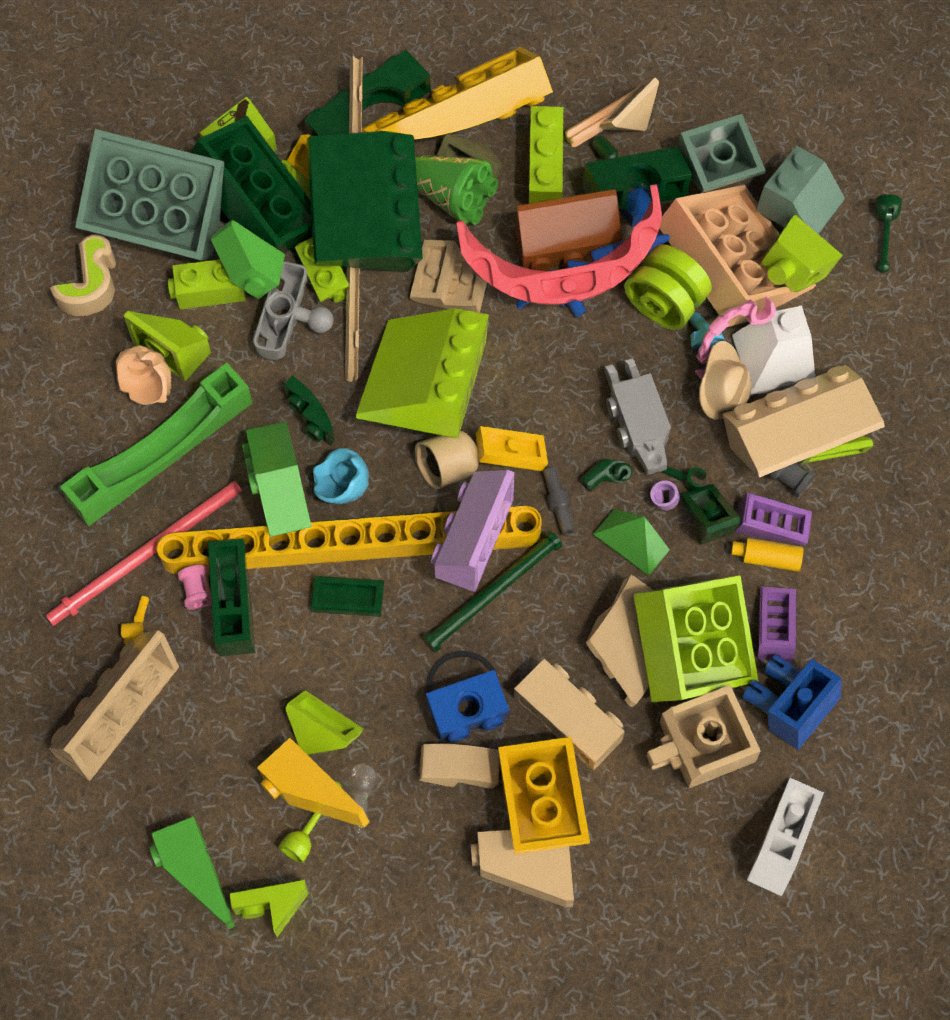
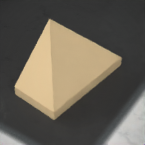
[600,77,659,131]

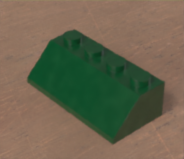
[190,116,312,254]

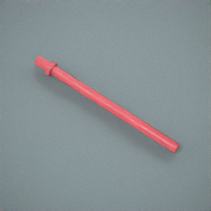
[45,481,242,626]

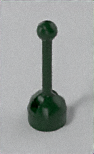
[875,194,902,273]

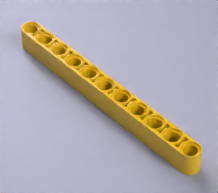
[157,506,542,574]

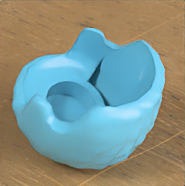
[313,448,369,504]

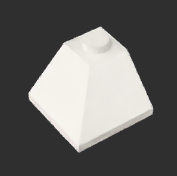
[732,306,815,396]

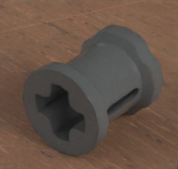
[770,463,817,497]

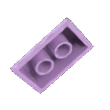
[431,470,515,592]

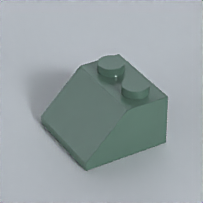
[678,114,766,193]
[756,145,845,234]

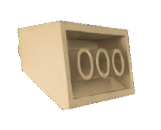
[723,365,885,478]

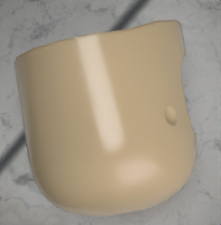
[415,431,479,489]

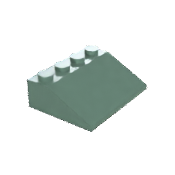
[75,129,224,260]

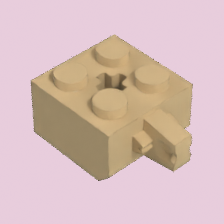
[646,685,761,789]

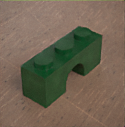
[582,146,692,210]

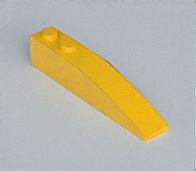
[362,47,553,140]

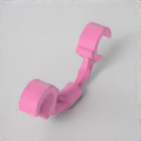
[695,296,776,379]

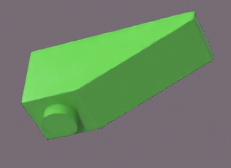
[149,816,236,929]

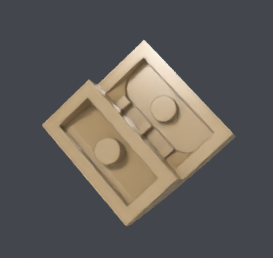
[410,240,491,313]

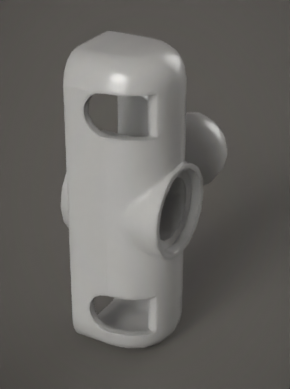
[254,262,334,360]

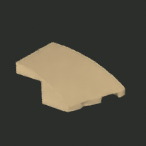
[586,574,653,707]

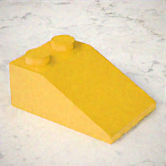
[498,737,590,854]

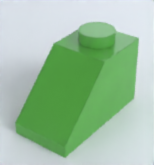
[211,220,285,299]

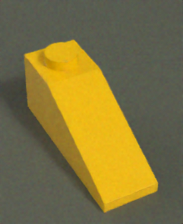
[257,738,369,827]

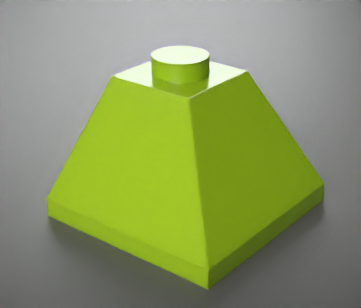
[123,311,211,381]

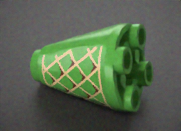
[415,155,498,225]

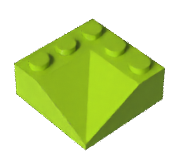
[633,575,758,702]

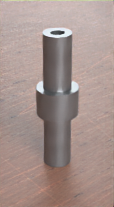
[543,467,575,535]

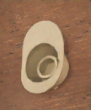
[699,341,752,420]

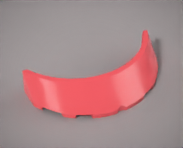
[457,184,663,305]

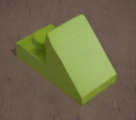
[230,880,308,937]

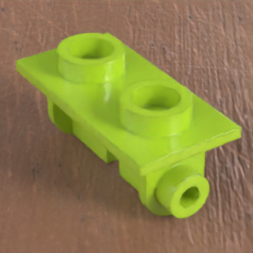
[295,237,350,303]

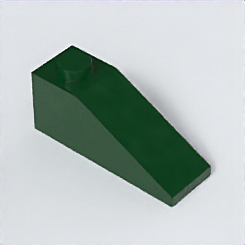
[208,538,256,656]

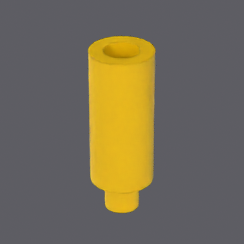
[731,538,804,572]

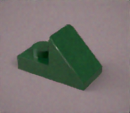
[681,484,740,545]

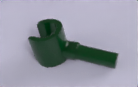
[660,466,707,491]

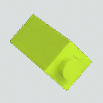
[168,259,246,309]

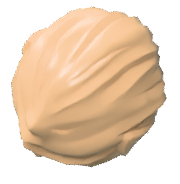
[116,346,171,405]

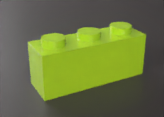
[529,106,563,204]

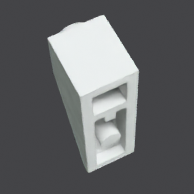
[747,778,824,896]

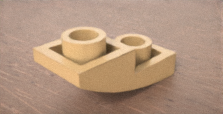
[419,744,499,789]

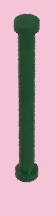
[422,530,563,653]

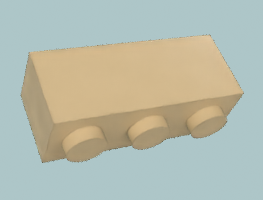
[514,659,625,771]

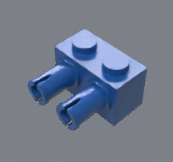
[743,654,842,750]

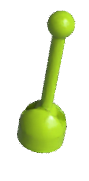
[278,781,342,863]

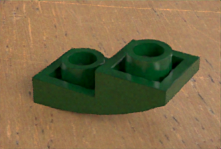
[284,375,335,446]

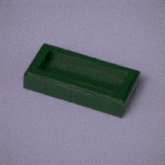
[310,576,384,617]

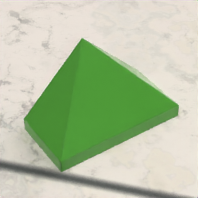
[593,509,670,577]

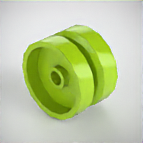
[624,244,712,330]

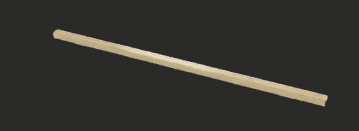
[345,55,363,382]

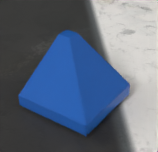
[619,187,651,227]

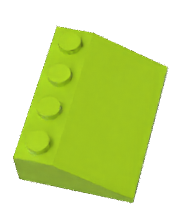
[356,308,489,438]

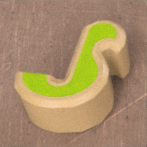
[50,234,116,316]

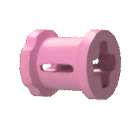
[178,565,212,610]

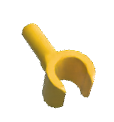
[121,596,149,644]

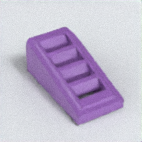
[734,493,812,545]
[757,586,796,662]

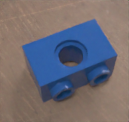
[426,670,509,743]

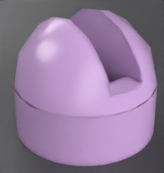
[650,481,680,511]

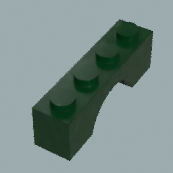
[304,49,431,136]

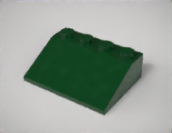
[307,131,423,272]

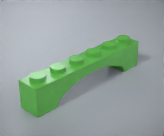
[60,363,253,527]

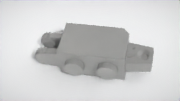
[605,359,671,475]

